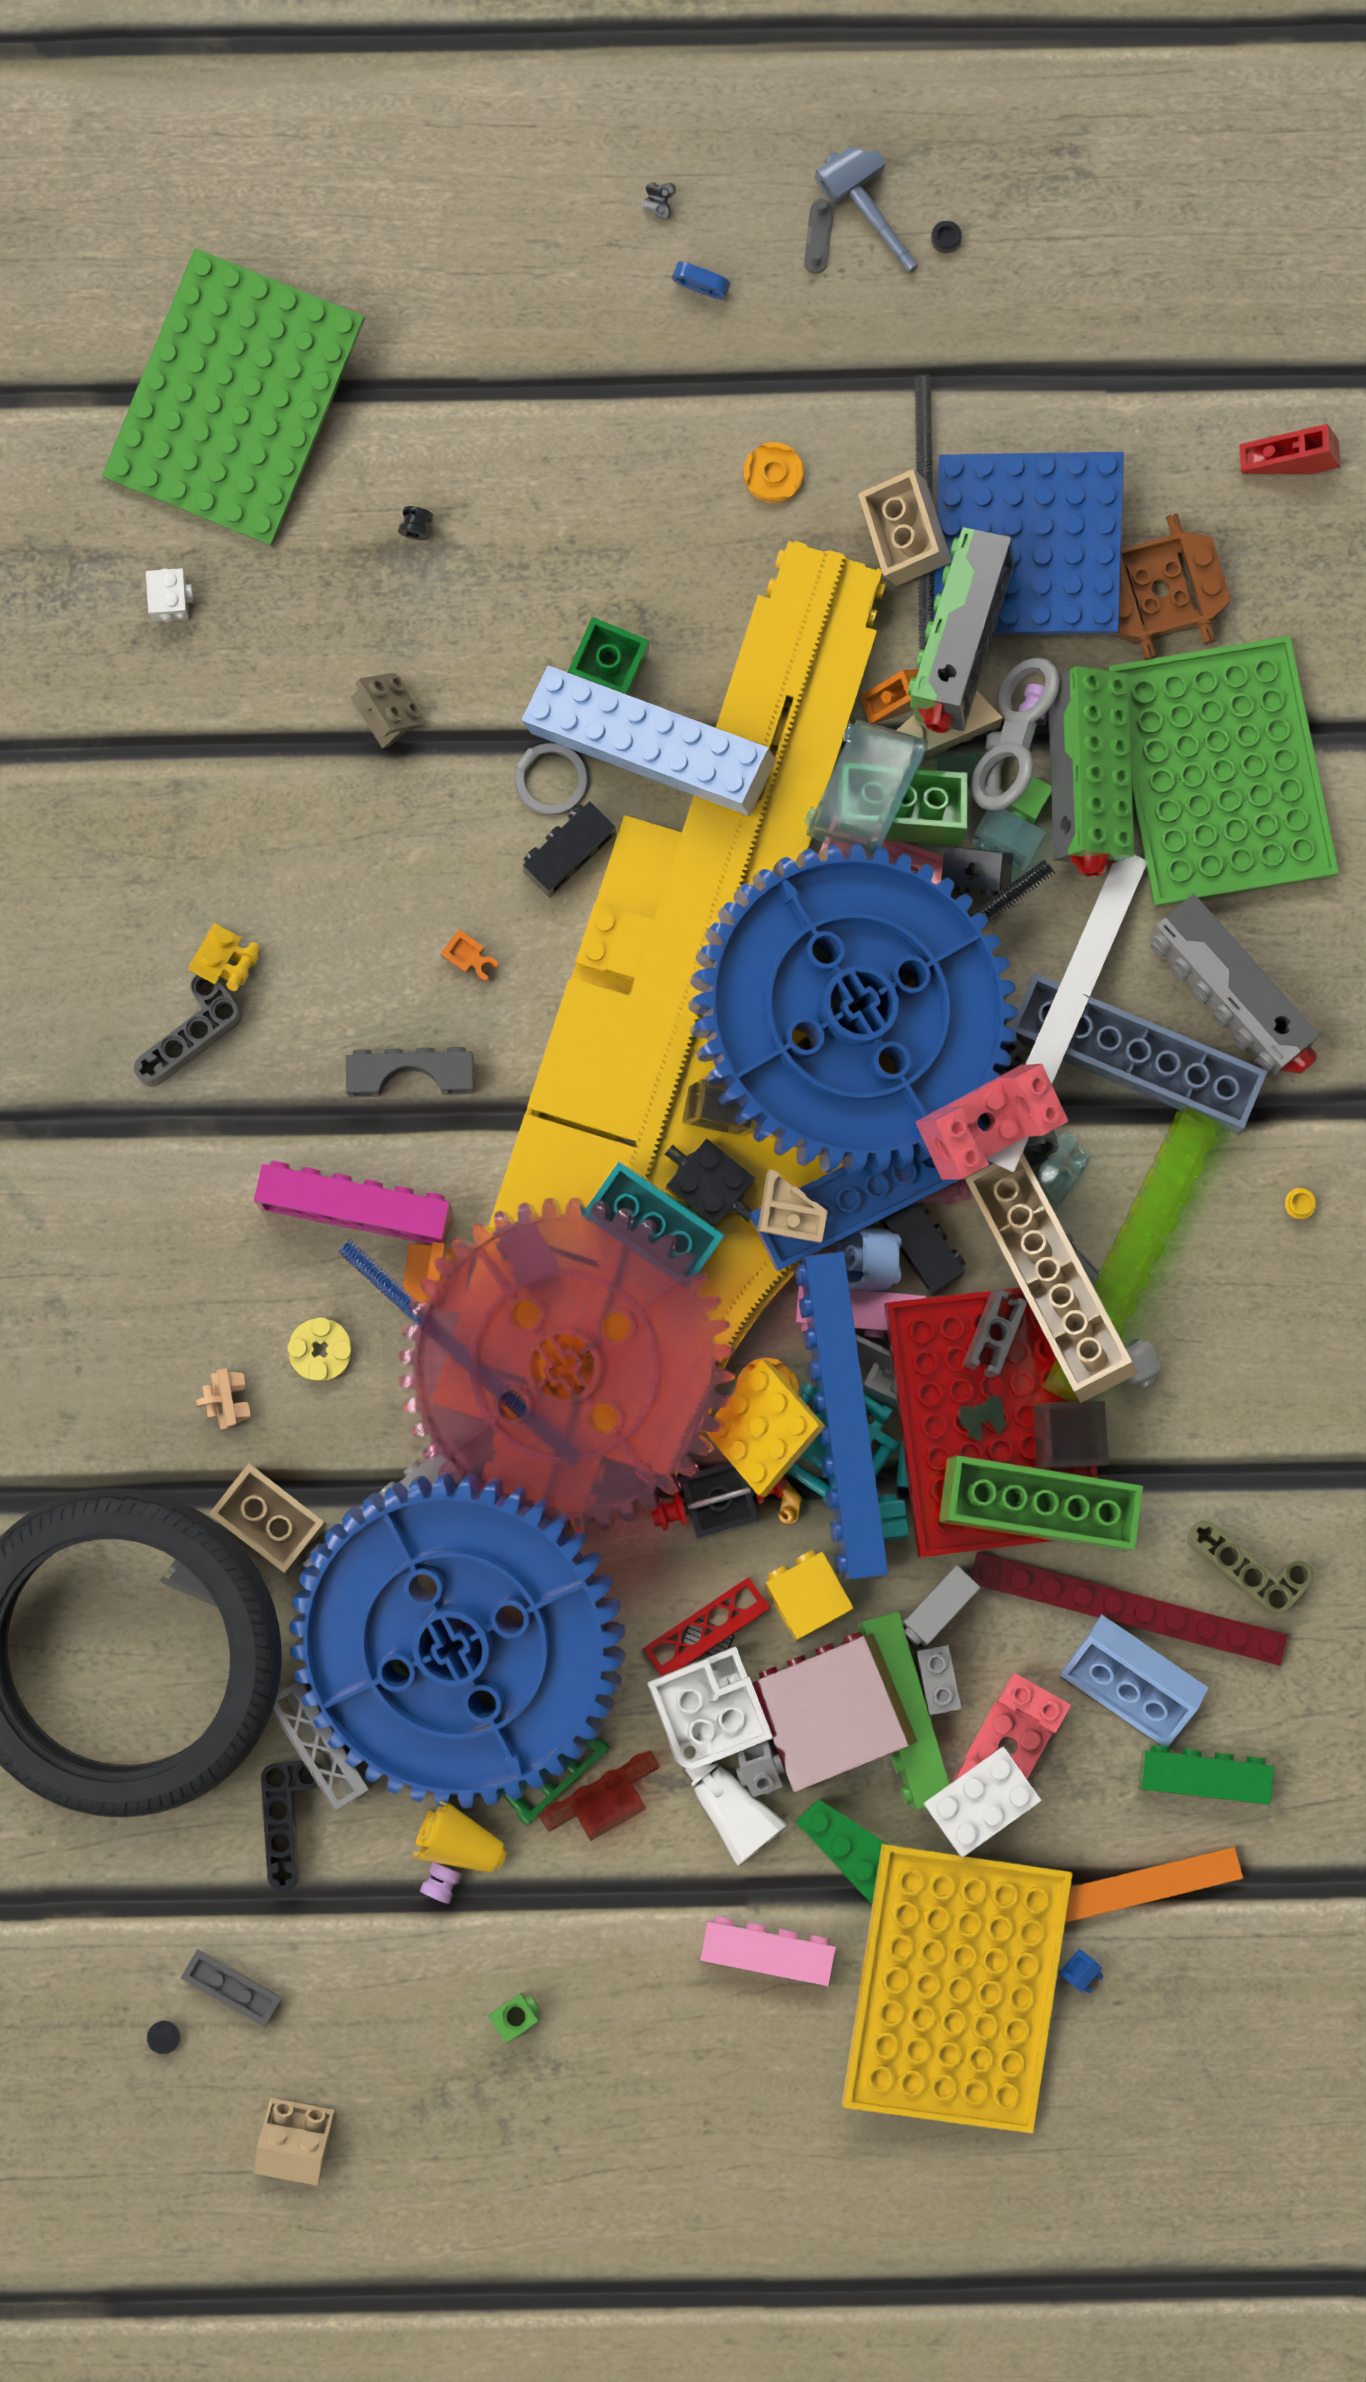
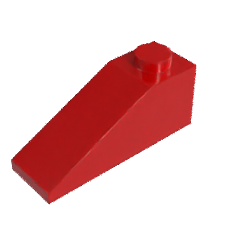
[1239,424,1341,474]

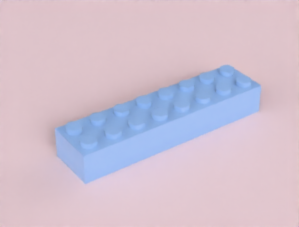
[522,666,776,816]

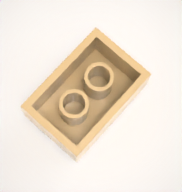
[858,469,952,586]
[209,1463,327,1575]

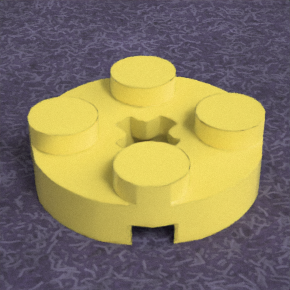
[287,1317,352,1382]

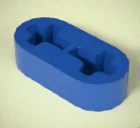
[671,261,731,300]

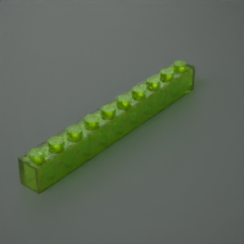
[1043,1107,1220,1405]

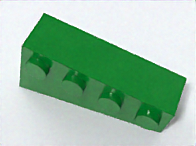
[794,1799,889,1905]

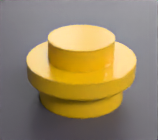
[1284,1188,1317,1220]

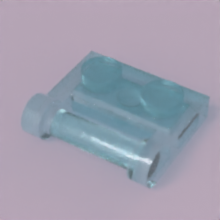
[1038,1132,1089,1203]

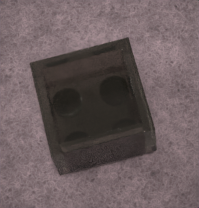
[682,1079,758,1136]
[1033,1401,1109,1470]

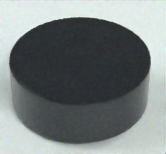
[931,220,962,253]
[147,2020,181,2054]

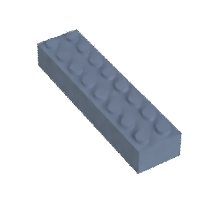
[1011,973,1268,1135]

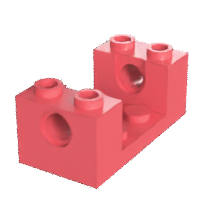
[915,1063,1069,1180]
[950,1673,1071,1784]

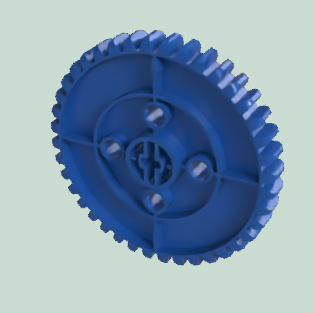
[688,844,1018,1175]
[289,1473,625,1808]

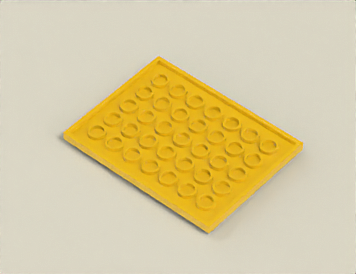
[841,1844,1072,2134]

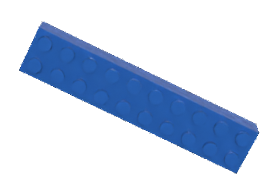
[795,1252,888,1580]

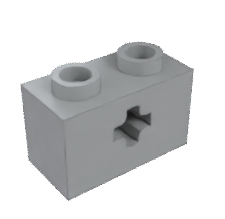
[915,1645,961,1716]

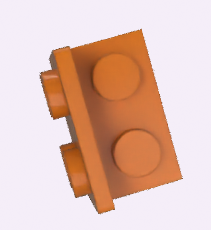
[402,1242,472,1313]

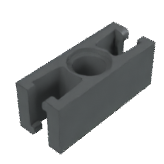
[962,1289,1028,1378]

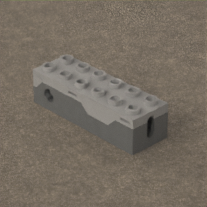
[1148,893,1320,1078]

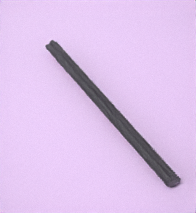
[914,375,935,651]

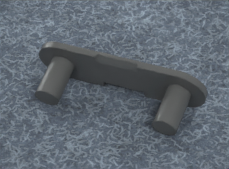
[804,199,833,273]

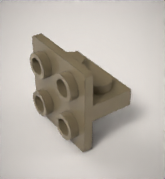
[350,673,426,748]

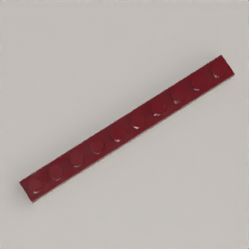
[970,1552,1288,1666]

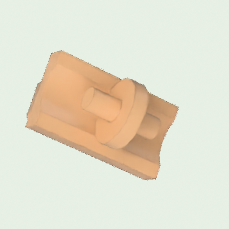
[195,1368,251,1430]

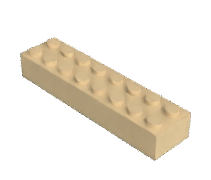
[965,1152,1138,1403]

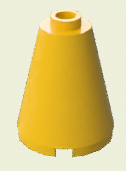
[413,1801,507,1873]

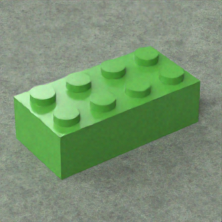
[837,763,967,846]

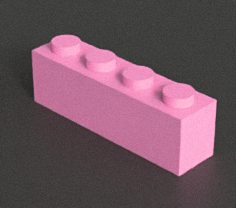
[795,1286,926,1339]
[700,1916,836,1986]

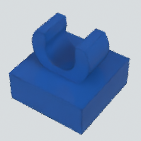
[1058,1949,1104,1993]

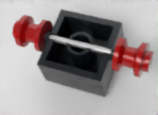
[650,1462,788,1541]

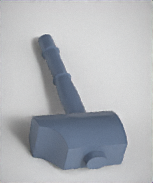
[815,146,918,273]

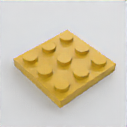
[703,1359,825,1497]

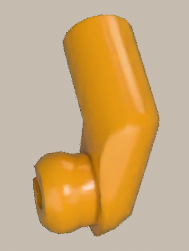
[778,1479,802,1524]

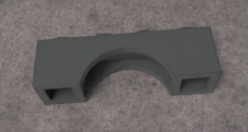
[346,1047,474,1098]

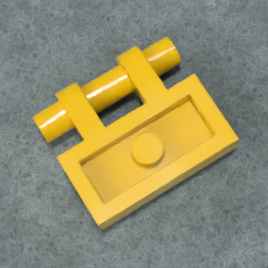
[187,923,260,991]

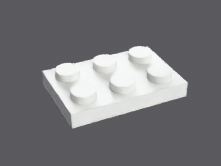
[923,1747,1042,1858]

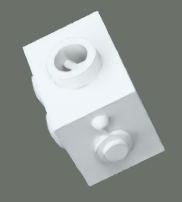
[146,568,193,622]

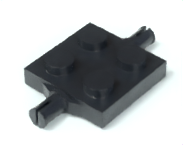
[665,1139,756,1227]

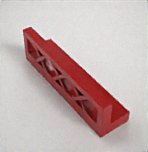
[642,1577,771,1676]

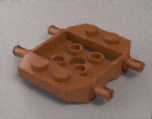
[1111,513,1231,660]

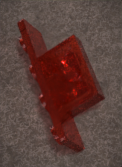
[539,1750,660,1841]

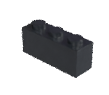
[523,801,616,898]
[879,1199,966,1296]

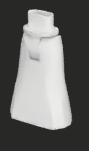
[685,1763,788,1867]

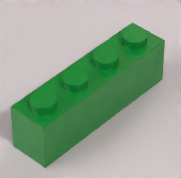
[1138,1745,1274,1805]

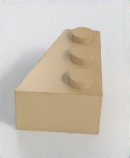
[890,691,1003,766]

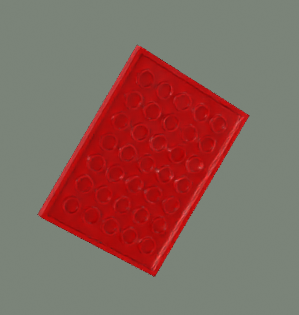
[884,1287,1098,1558]

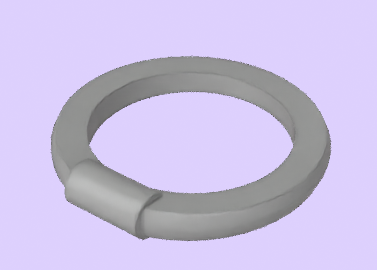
[514,743,588,815]

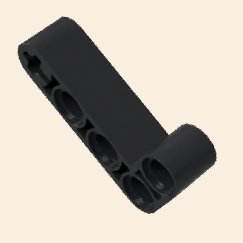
[261,1761,325,1891]

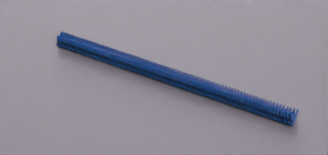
[338,1238,586,1468]

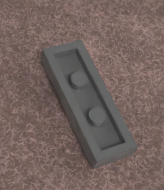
[181,1949,282,2027]

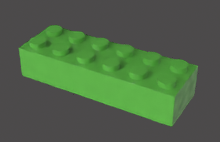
[939,1455,1143,1552]

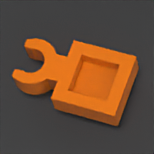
[440,929,499,982]

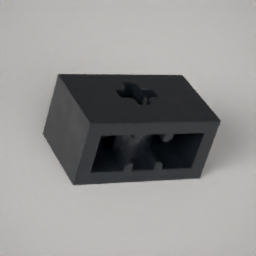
[941,846,1014,896]

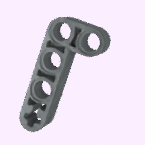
[134,975,241,1087]

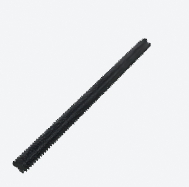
[796,860,1055,1050]

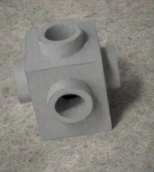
[736,1740,785,1797]

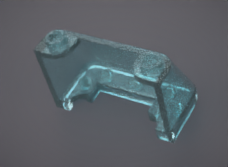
[804,719,929,859]

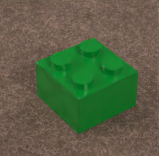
[567,617,649,696]

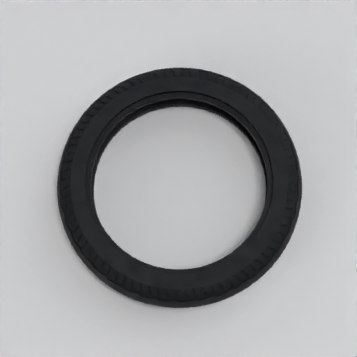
[0,1488,282,1817]

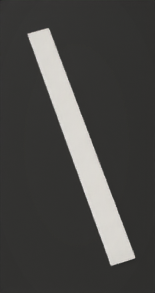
[986,855,1146,1172]

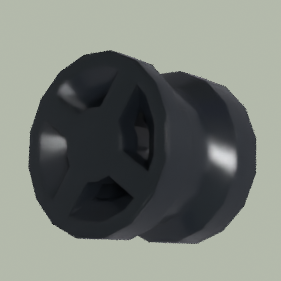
[398,506,434,541]

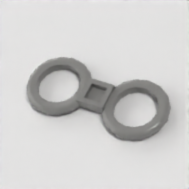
[970,658,1060,811]

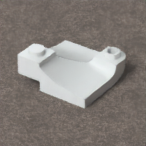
[647,1647,773,1769]

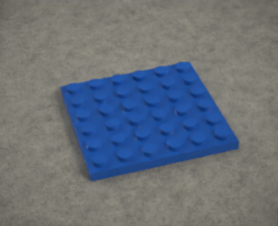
[933,452,1124,635]

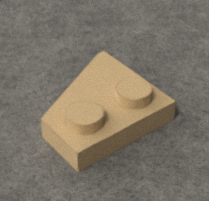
[757,1170,827,1243]

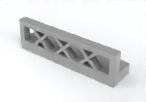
[272,1682,369,1812]

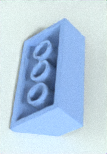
[1060,1615,1209,1747]

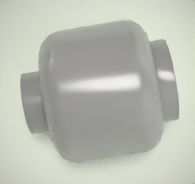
[1123,1338,1162,1387]

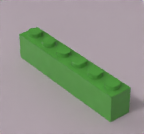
[855,1611,949,1810]

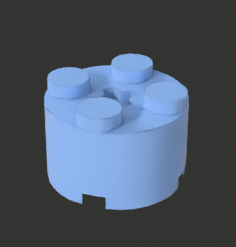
[834,1227,901,1292]

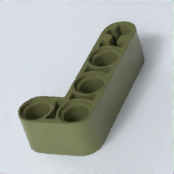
[1187,1521,1314,1615]

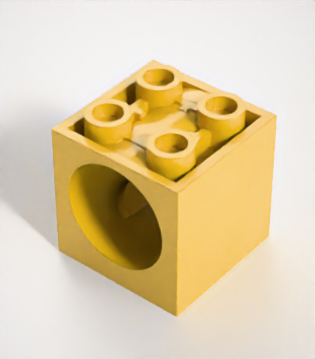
[764,1550,854,1642]

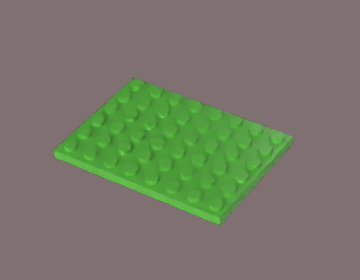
[102,247,366,546]
[1107,635,1339,907]

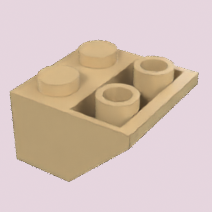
[254,2098,334,2186]

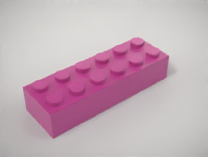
[254,1161,453,1245]

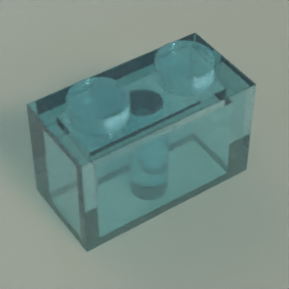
[971,809,1046,871]

